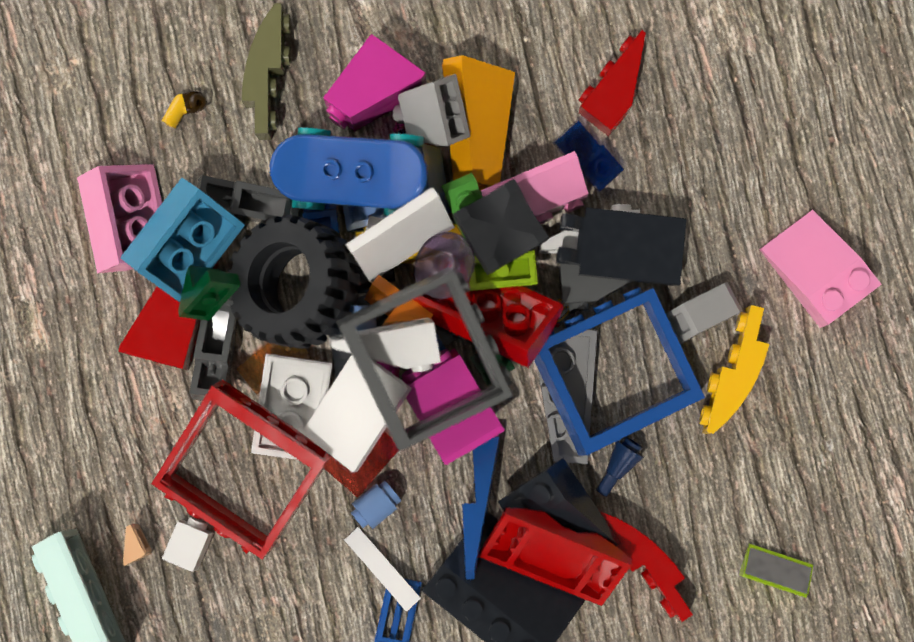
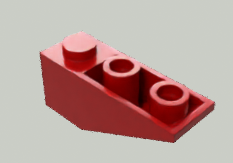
[578,30,646,137]

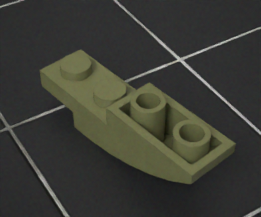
[242,3,291,140]

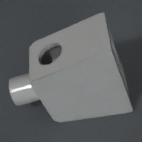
[393,74,470,146]

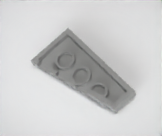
[537,327,597,464]

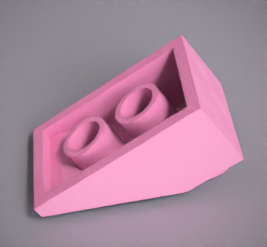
[760,210,882,328]

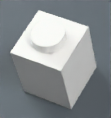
[162,517,214,572]

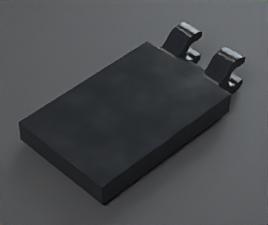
[556,207,687,286]

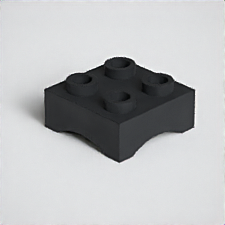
[453,179,549,275]

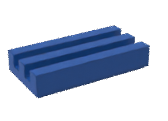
[374,578,422,642]

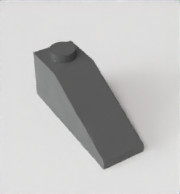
[558,264,633,311]

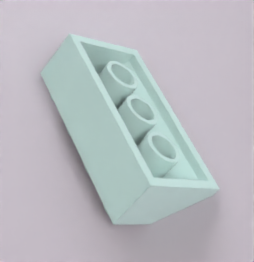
[32,529,125,642]

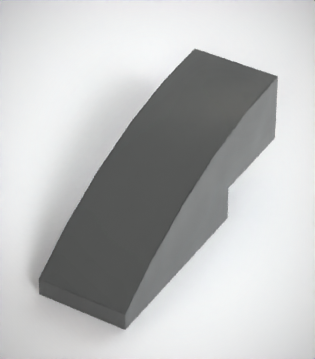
[197,175,299,223]
[189,300,238,401]

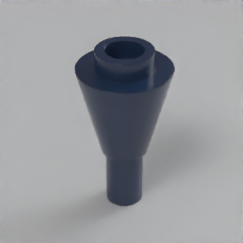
[596,437,645,497]

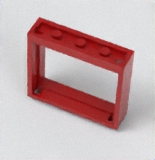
[151,379,332,560]

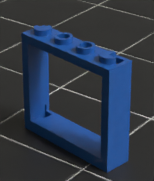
[534,286,705,456]

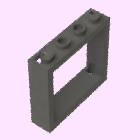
[336,267,513,452]

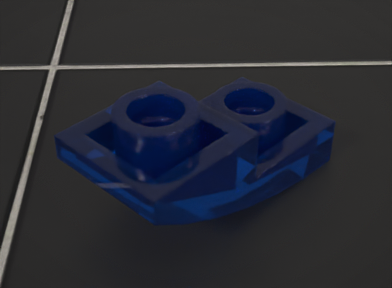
[552,120,624,191]

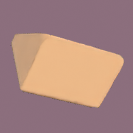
[123,524,152,566]

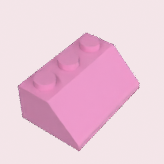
[481,151,589,224]
[77,164,162,273]

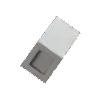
[666,282,743,345]

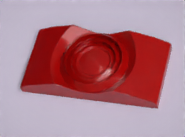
[479,508,632,606]

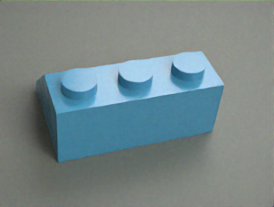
[120,178,245,302]

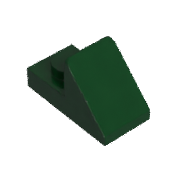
[178,265,241,321]

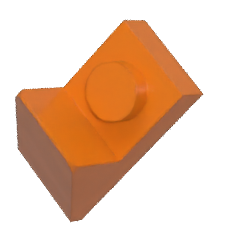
[364,275,433,326]

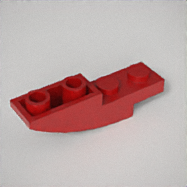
[600,511,693,622]

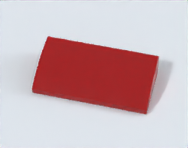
[413,253,563,368]

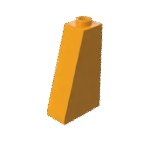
[442,55,515,192]

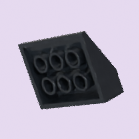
[422,511,585,642]

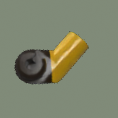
[161,91,207,129]

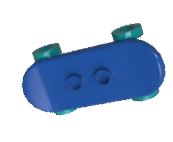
[270,127,428,216]

